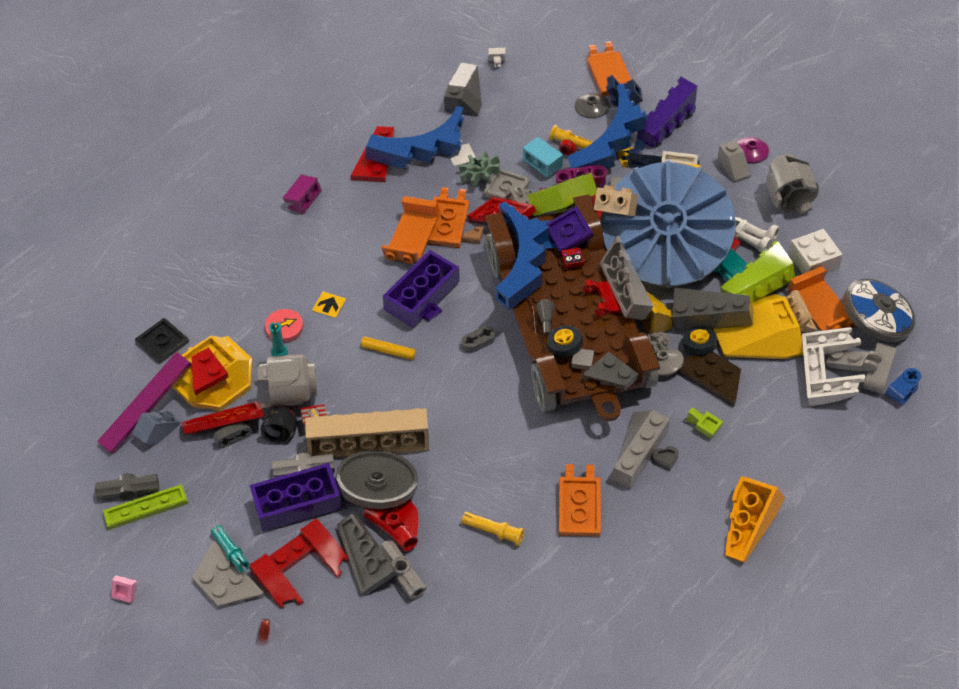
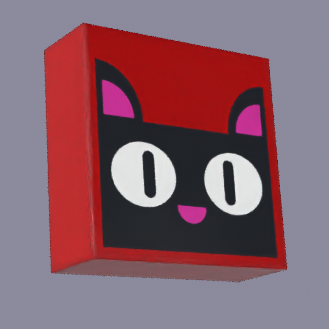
[561,247,584,269]

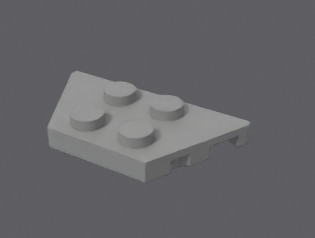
[192,540,265,609]

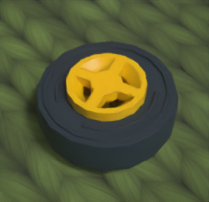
[547,325,583,358]
[683,327,717,356]

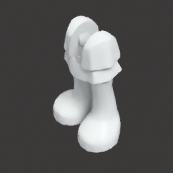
[734,217,780,253]

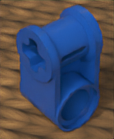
[885,368,921,405]

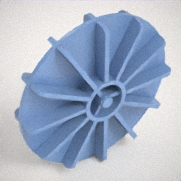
[601,160,736,289]

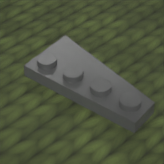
[337,513,398,595]

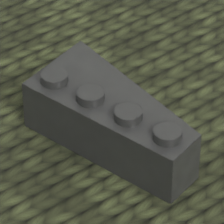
[672,288,754,331]

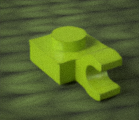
[686,408,723,439]

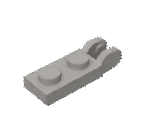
[826,350,883,372]

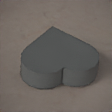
[652,446,679,471]

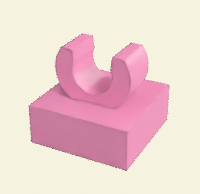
[111,576,137,603]

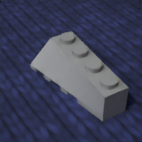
[600,236,653,319]
[613,410,670,489]

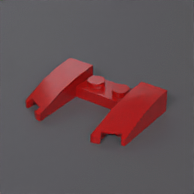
[249,518,349,609]

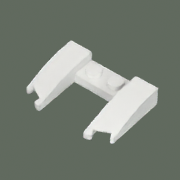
[802,327,865,406]

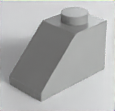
[717,140,750,183]

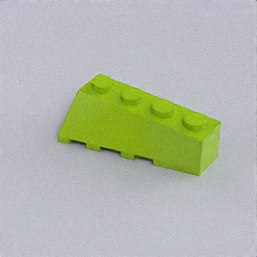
[720,241,795,303]

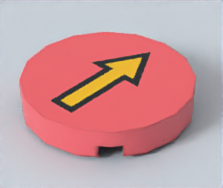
[265,309,303,343]

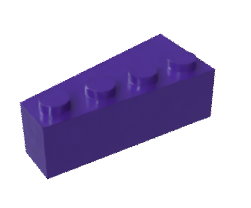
[637,77,698,148]

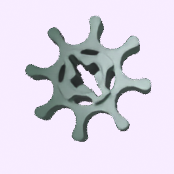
[458,151,501,187]

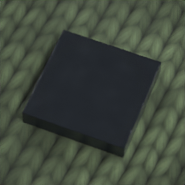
[135,318,189,364]

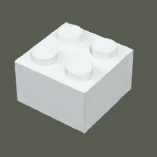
[788,229,843,274]

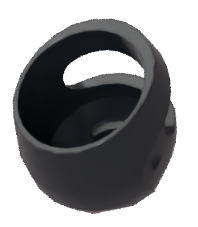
[261,407,298,444]

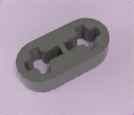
[462,326,495,353]
[213,421,252,448]

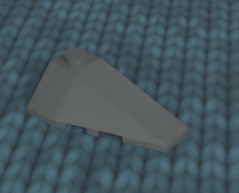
[444,62,482,116]

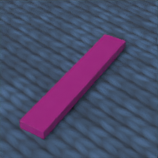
[97,352,192,454]

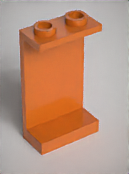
[381,196,441,264]
[788,266,856,331]

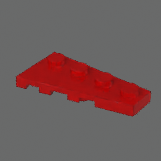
[181,401,264,435]

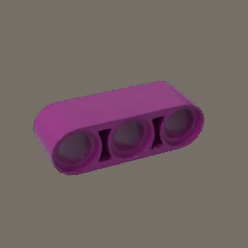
[555,165,607,189]

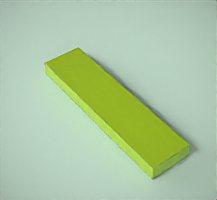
[103,484,188,530]

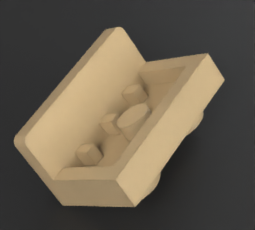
[786,290,817,333]

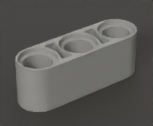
[863,343,897,394]

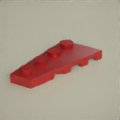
[350,126,395,182]
[467,197,536,222]

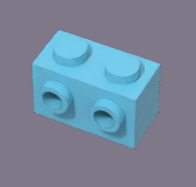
[523,137,563,178]

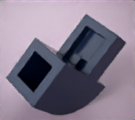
[606,75,643,107]

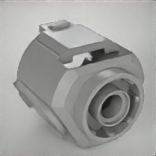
[766,154,819,216]
[257,354,317,409]

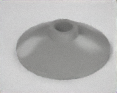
[655,347,684,376]

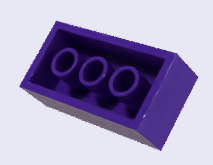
[382,250,460,328]
[250,463,342,531]

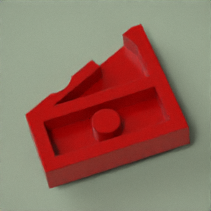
[191,347,229,395]

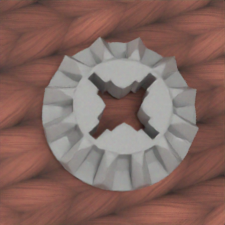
[647,331,671,353]

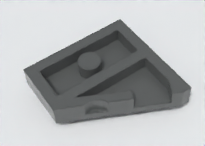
[583,352,639,390]

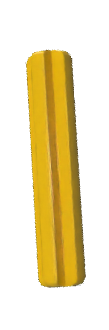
[361,336,416,360]

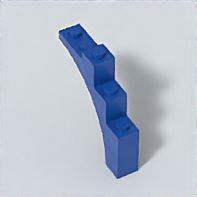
[567,83,648,169]
[365,106,465,170]
[495,201,549,310]

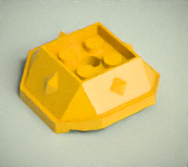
[172,335,253,411]

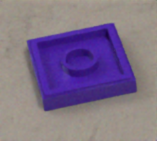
[547,206,594,253]

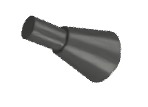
[536,299,555,335]

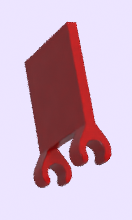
[582,280,623,317]

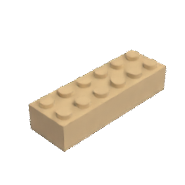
[305,408,430,458]

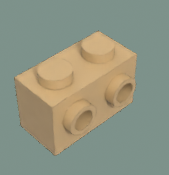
[594,185,639,216]

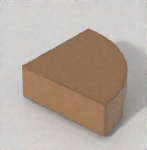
[462,227,484,244]

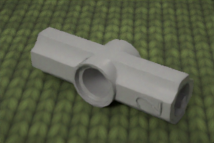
[272,453,335,478]
[380,540,426,599]

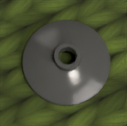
[575,93,609,119]

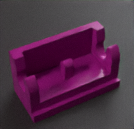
[283,174,322,214]

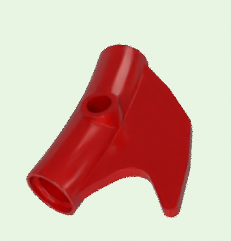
[363,499,419,551]

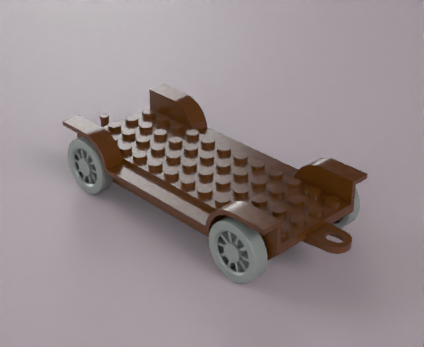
[485,194,660,421]

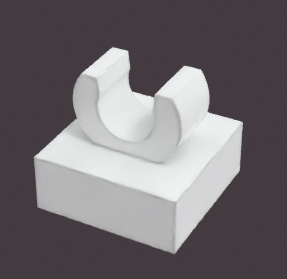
[488,48,505,68]

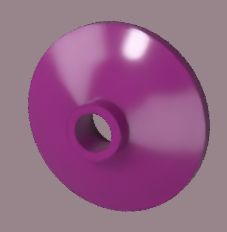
[737,137,769,164]

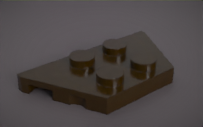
[677,352,741,407]

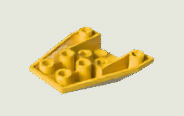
[712,294,804,359]

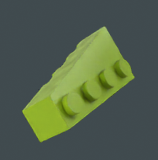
[527,173,597,216]

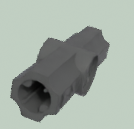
[95,473,160,500]

